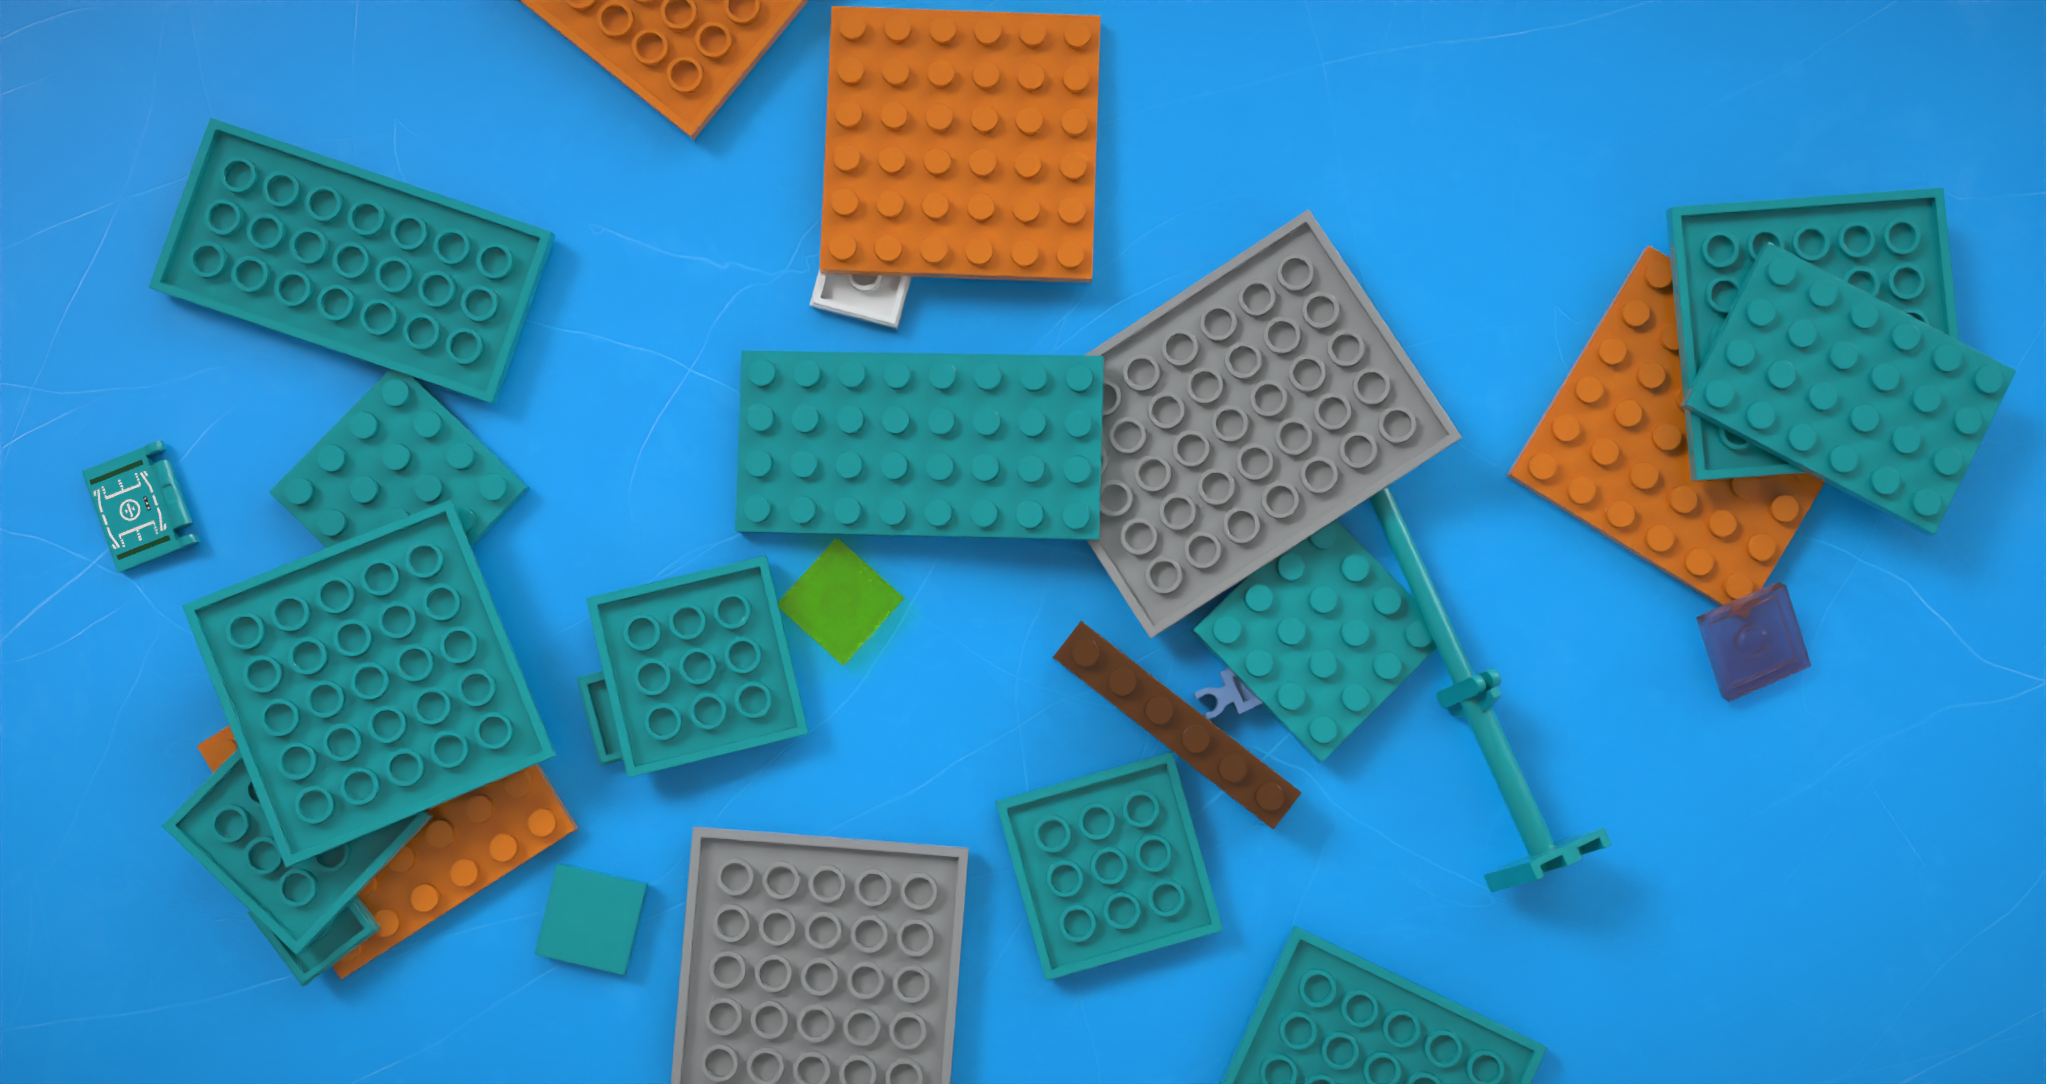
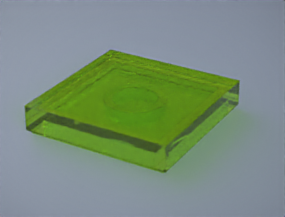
[778,538,905,666]

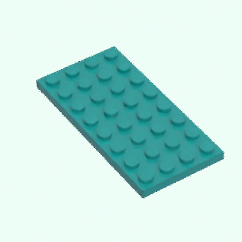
[149,118,555,405]
[735,351,1105,541]

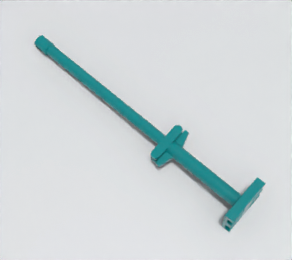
[1369,486,1612,892]

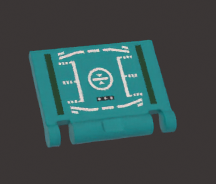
[82,440,200,573]

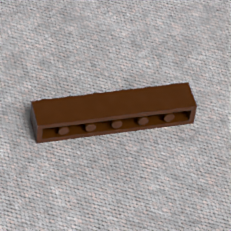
[1052,621,1302,829]

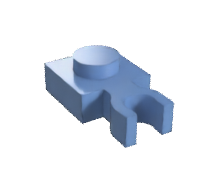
[1193,669,1262,720]

